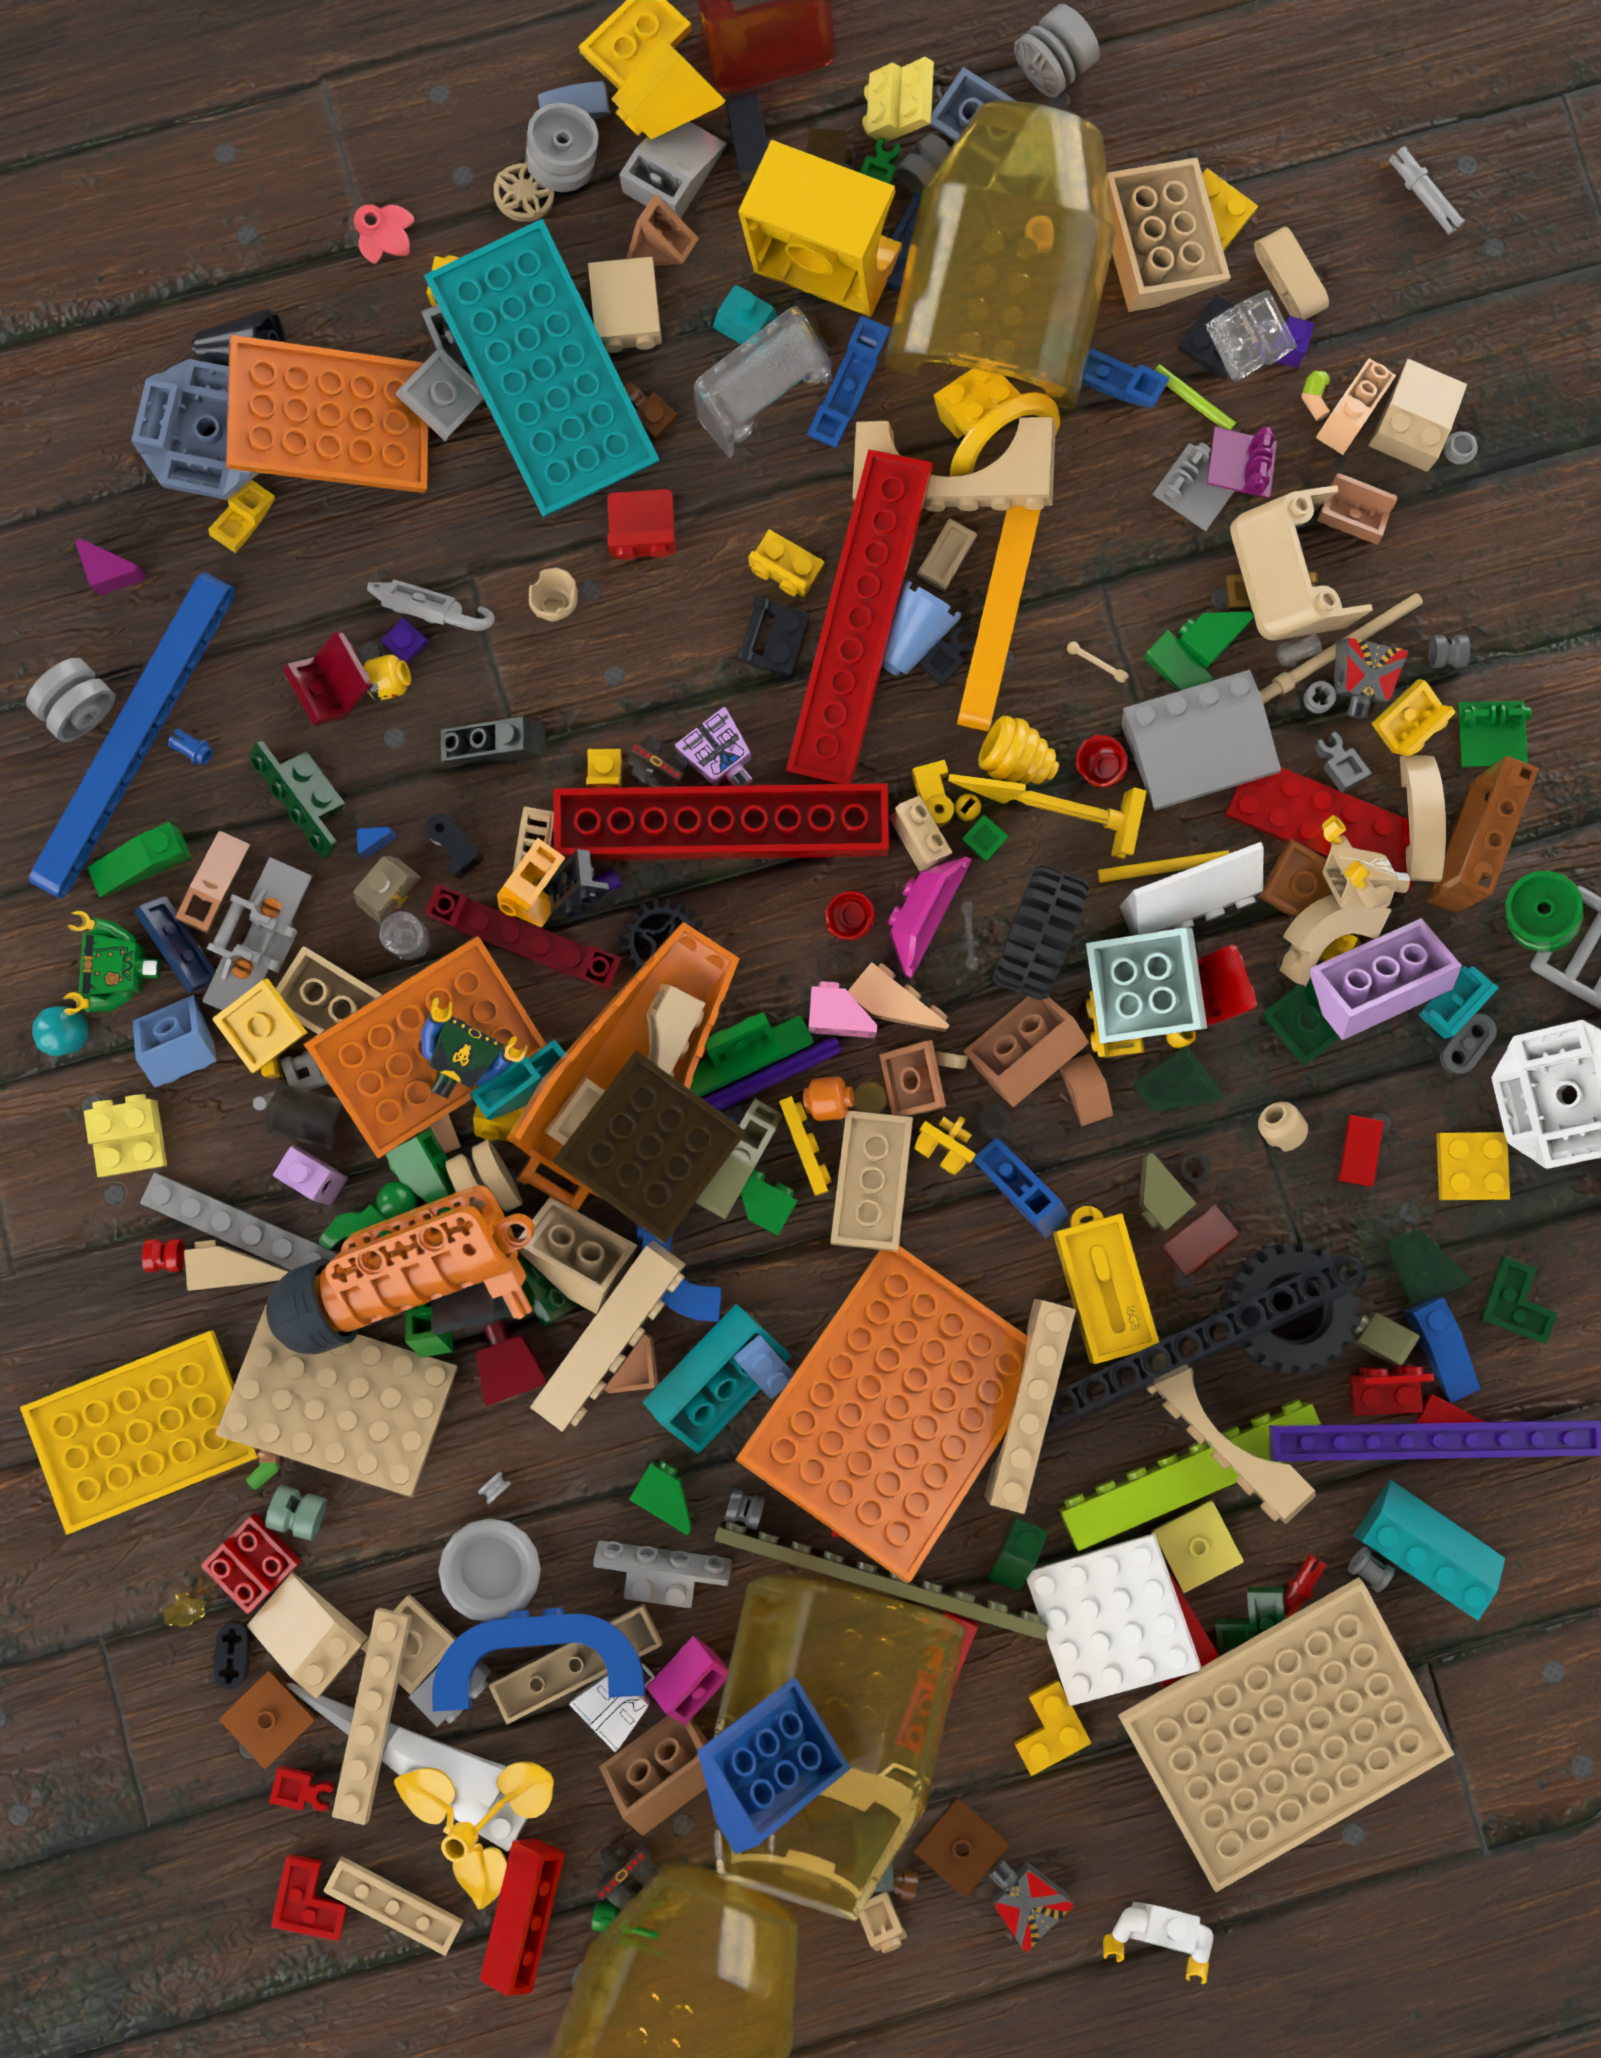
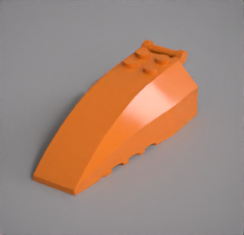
[507,922,740,1211]

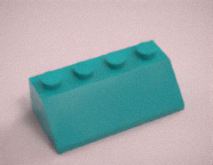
[642,1303,791,1454]
[1353,1479,1505,1621]

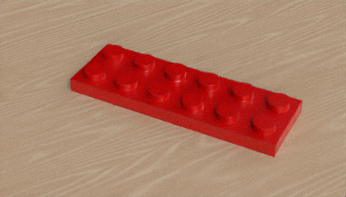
[1224,767,1414,893]

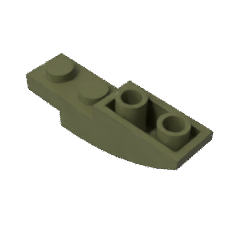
[695,1099,784,1219]

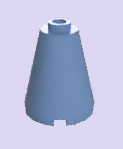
[882,580,962,676]

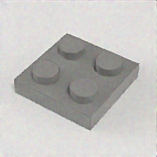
[396,347,484,441]

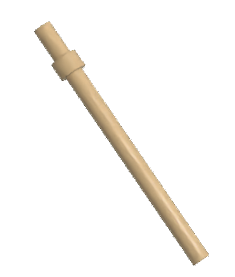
[1259,593,1423,704]

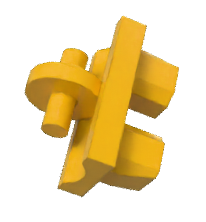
[914,1116,976,1175]

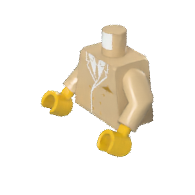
[1322,815,1410,909]

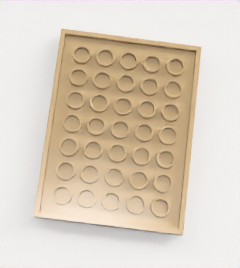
[1118,1577,1454,1893]

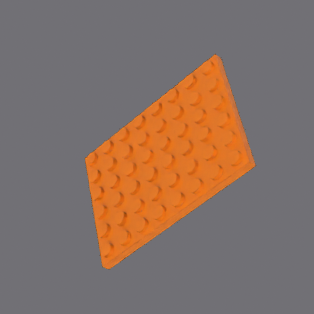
[735,1246,1027,1583]

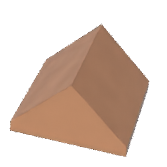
[879,1040,946,1117]

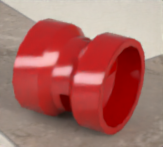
[142,1239,185,1272]

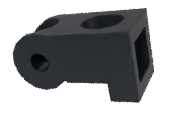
[425,814,484,880]

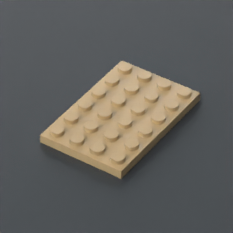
[216,1305,458,1498]

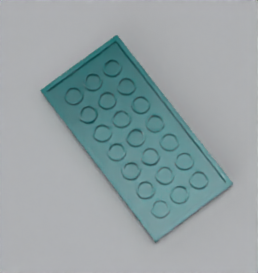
[424,219,660,518]

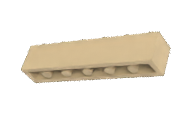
[530,1240,686,1432]

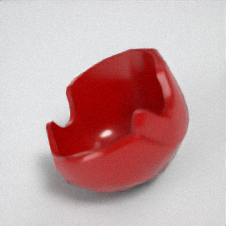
[1076,735,1128,788]
[825,891,875,941]

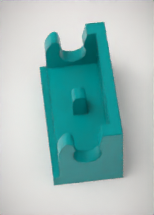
[1418,966,1499,1039]

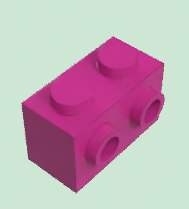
[646,1636,732,1725]

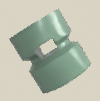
[265,1484,328,1542]

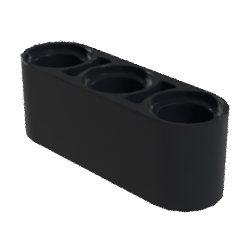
[725,91,768,187]

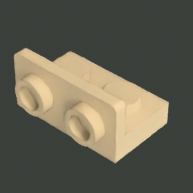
[889,796,953,872]

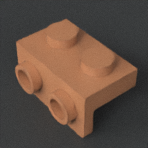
[1317,473,1398,545]

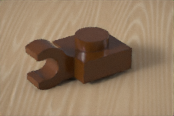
[624,381,678,441]

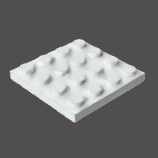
[1027,1533,1201,1706]

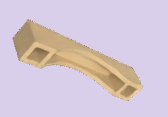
[646,983,705,1078]
[1147,1354,1316,1524]

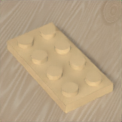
[830,1110,913,1252]

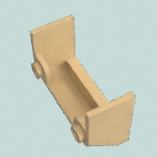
[1230,485,1373,640]

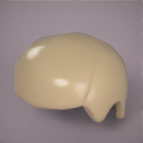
[529,568,578,622]

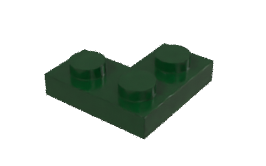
[1479,1257,1558,1345]
[1215,1587,1286,1656]

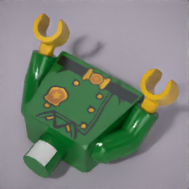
[63,911,162,1015]

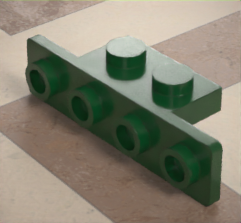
[249,740,345,859]

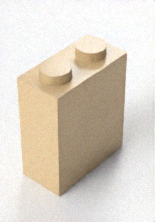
[588,257,662,353]

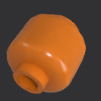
[803,1076,854,1121]

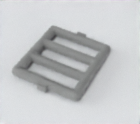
[1530,886,1601,1010]

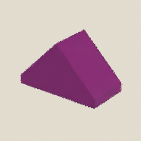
[76,538,146,595]

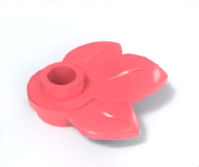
[354,204,415,264]

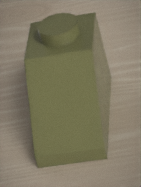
[1139,1152,1196,1231]
[1353,1312,1420,1366]

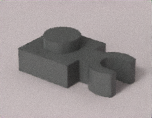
[1314,732,1372,793]

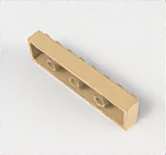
[488,1604,663,1724]

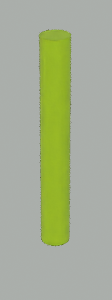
[1154,364,1236,430]

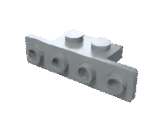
[593,1541,732,1608]

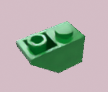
[741,1169,798,1236]

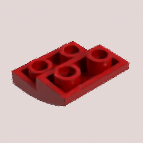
[201,1512,302,1615]

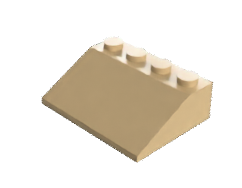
[1096,158,1231,312]

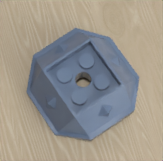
[131,359,259,500]

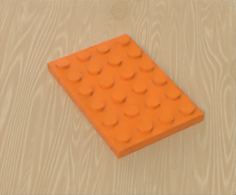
[226,335,428,493]
[304,936,546,1158]

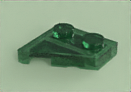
[1132,1046,1225,1112]
[1386,1229,1473,1304]

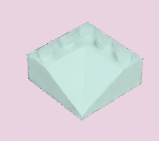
[1086,927,1207,1043]

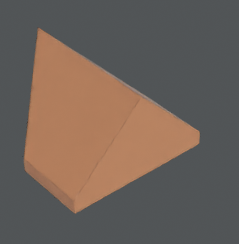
[626,195,699,266]
[604,1333,659,1393]

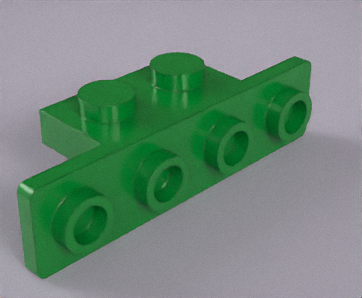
[690,1012,814,1097]

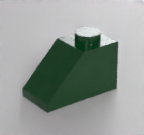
[987,1514,1048,1592]

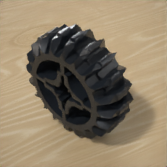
[618,898,708,976]

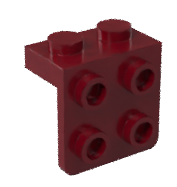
[283,631,371,726]

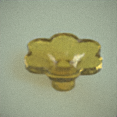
[163,1592,205,1627]

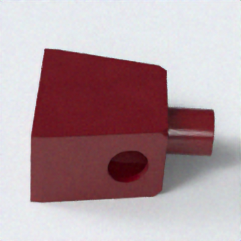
[476,1320,550,1406]

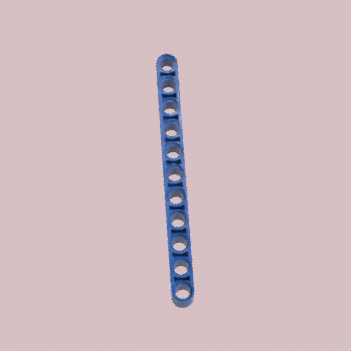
[29,572,235,899]

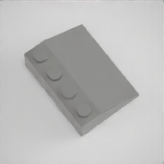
[1121,670,1281,811]

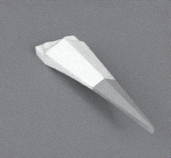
[287,1683,528,1852]

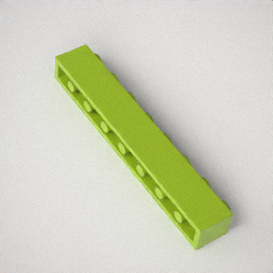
[1058,1399,1321,1551]

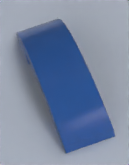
[807,316,891,449]
[1038,325,1169,408]

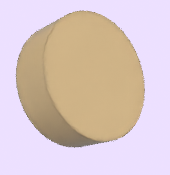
[935,1051,968,1069]

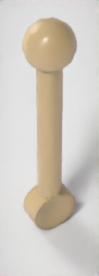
[1067,641,1129,683]

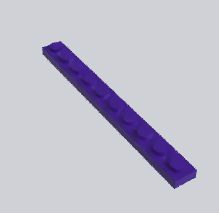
[1269,1420,1601,1461]

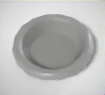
[438,1518,541,1622]

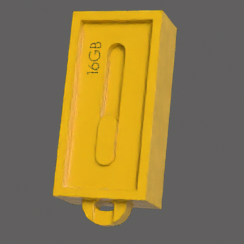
[1053,1206,1159,1364]

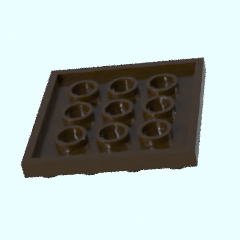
[553,1050,747,1244]

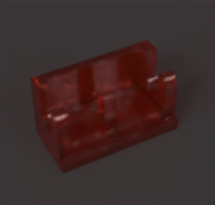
[1162,1205,1239,1280]

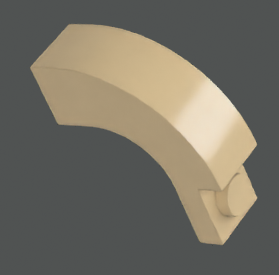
[1279,894,1391,986]

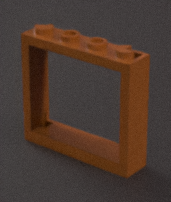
[1425,756,1539,914]

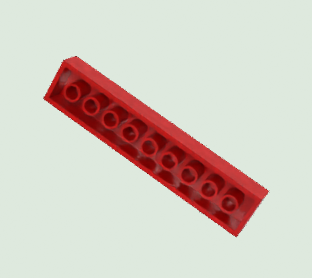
[554,783,889,861]

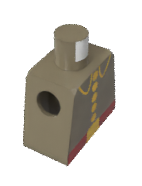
[353,856,423,926]

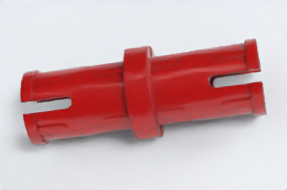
[1284,1553,1328,1619]

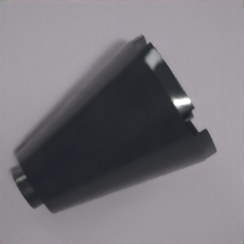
[192,309,288,367]

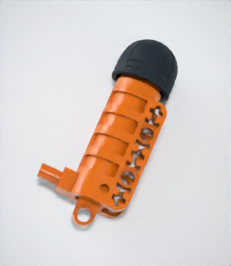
[266,1185,535,1354]

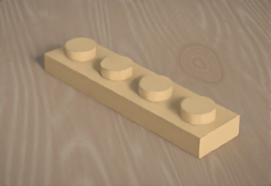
[323,1856,464,1956]

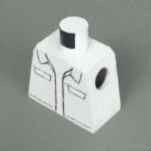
[569,1664,655,1752]

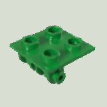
[1458,700,1531,767]

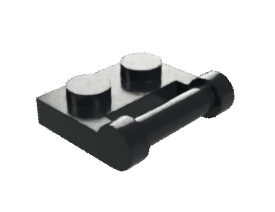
[1178,294,1263,379]
[735,596,810,678]

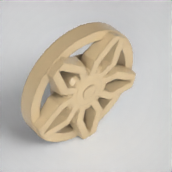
[494,162,554,222]

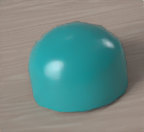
[32,1006,88,1056]

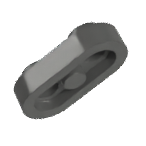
[1440,1014,1497,1075]

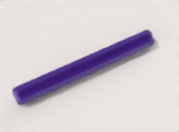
[702,1037,842,1111]

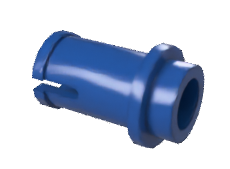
[168,729,213,765]

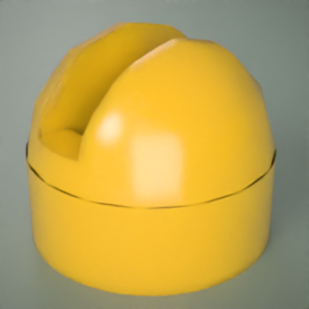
[954,794,981,822]
[1166,1031,1196,1048]

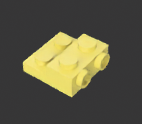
[862,57,934,144]
[84,1094,167,1178]

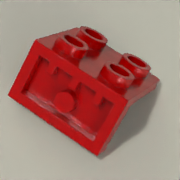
[1349,1365,1434,1416]

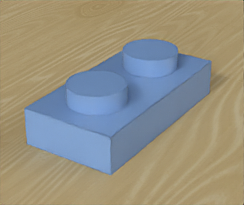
[733,1335,794,1399]

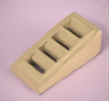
[513,807,554,880]

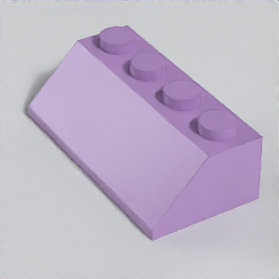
[1310,918,1462,1040]

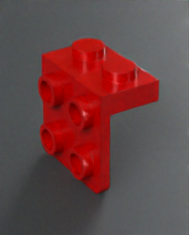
[607,489,676,560]
[1190,944,1257,1032]

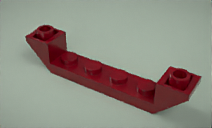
[424,884,622,990]

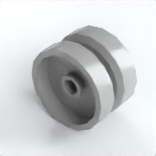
[525,102,599,192]
[26,658,115,742]

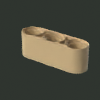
[1254,226,1329,320]

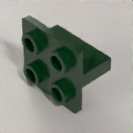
[519,1258,580,1327]

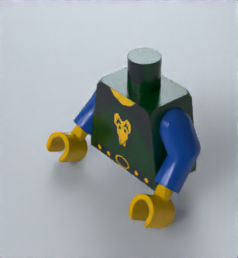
[421,997,528,1099]

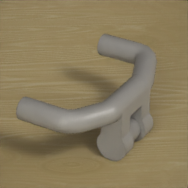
[253,1050,329,1110]

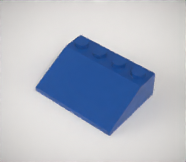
[697,1677,851,1854]

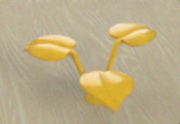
[394,1762,554,1910]

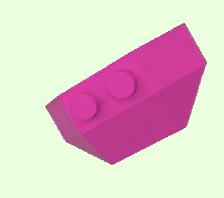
[887,857,972,981]

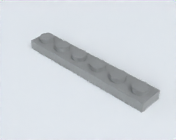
[140,1173,338,1270]

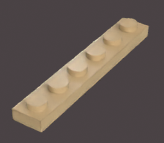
[332,1608,412,1825]

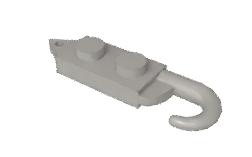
[367,579,495,631]

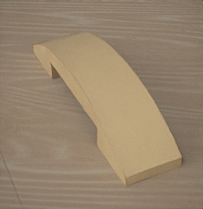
[1400,755,1446,882]

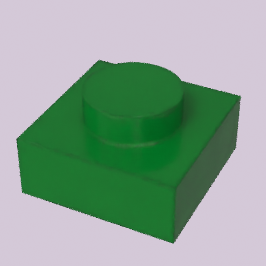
[961,815,1009,863]

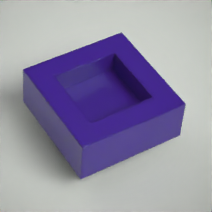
[380,617,429,664]

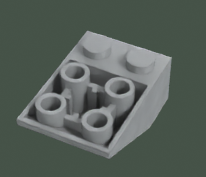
[619,122,727,219]

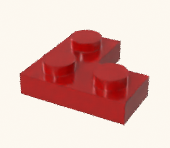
[271,1854,348,1941]

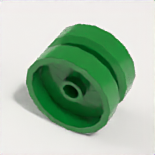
[1505,870,1583,953]

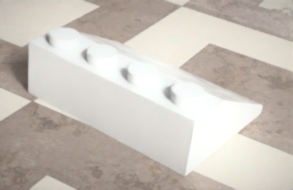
[1119,842,1264,936]

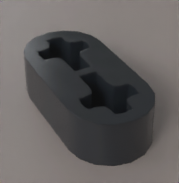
[214,1621,251,1690]

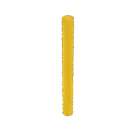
[1098,850,1230,883]

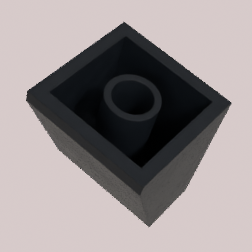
[432,1282,512,1335]

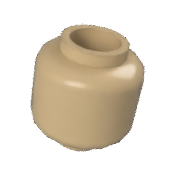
[1258,1102,1308,1152]

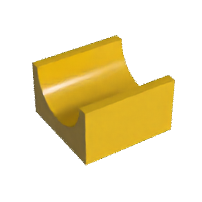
[738,140,902,317]

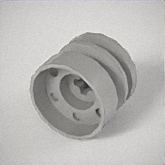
[1014,4,1100,98]

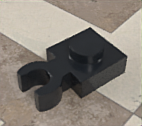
[918,626,976,687]

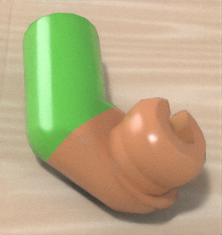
[246,1448,280,1491]

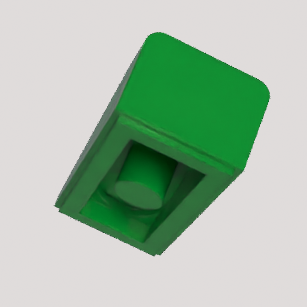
[1143,630,1213,691]

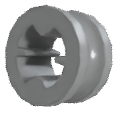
[1303,681,1336,714]
[477,1471,512,1505]

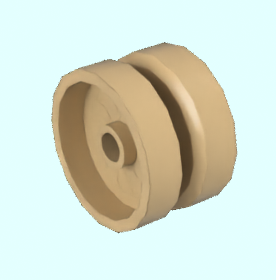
[445,1140,523,1212]

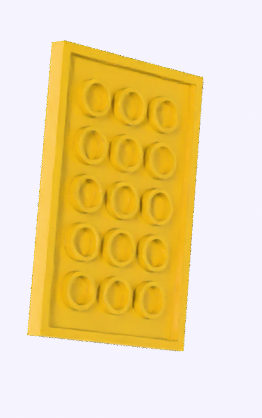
[20,1330,259,1535]

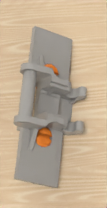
[202,857,313,1011]

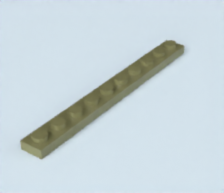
[714,1521,1048,1640]

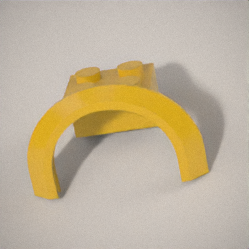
[934,359,1061,477]

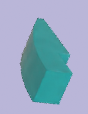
[469,1039,565,1120]

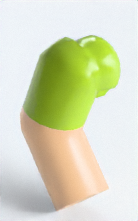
[1302,371,1330,421]

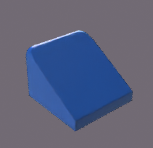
[357,826,396,859]

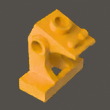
[497,838,565,928]

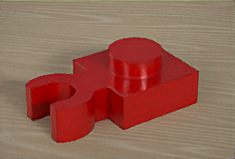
[269,1765,335,1811]

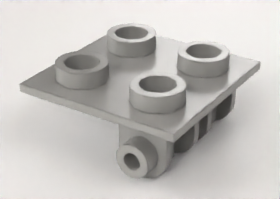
[1152,443,1234,531]

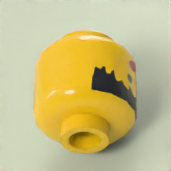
[363,655,411,701]

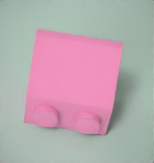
[809,982,877,1038]

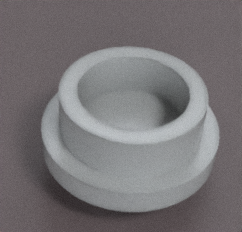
[1444,431,1478,465]

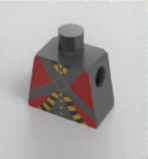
[1334,638,1408,719]
[988,1859,1074,1952]

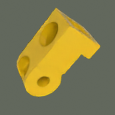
[911,760,954,827]

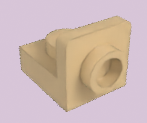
[855,1892,908,1953]

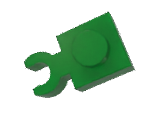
[860,137,900,185]

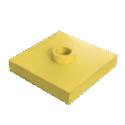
[1151,1499,1244,1593]

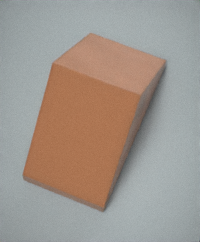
[1060,1053,1113,1127]

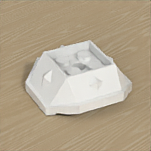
[1491,1020,1601,1169]

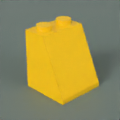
[612,38,725,140]

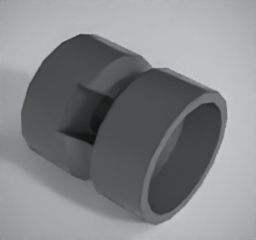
[896,133,956,197]

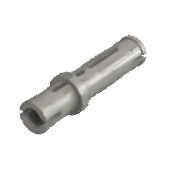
[1388,146,1465,236]

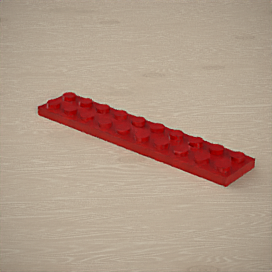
[786,449,934,784]

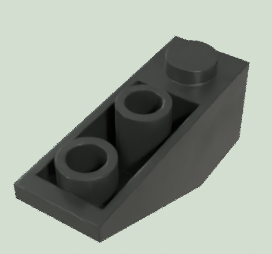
[441,716,546,763]

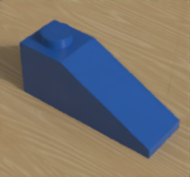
[973,1137,1070,1239]
[1403,1297,1481,1404]

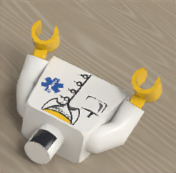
[1103,1901,1213,1984]

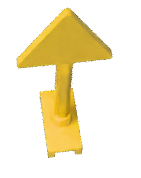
[948,774,1147,859]

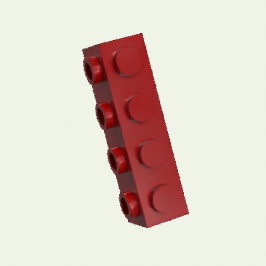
[480,1838,565,1996]

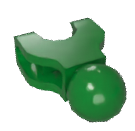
[319,1181,418,1250]

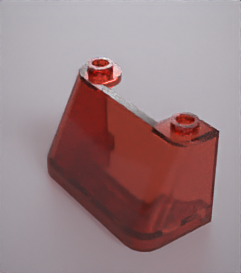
[697,0,836,92]

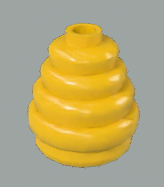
[978,716,1059,785]

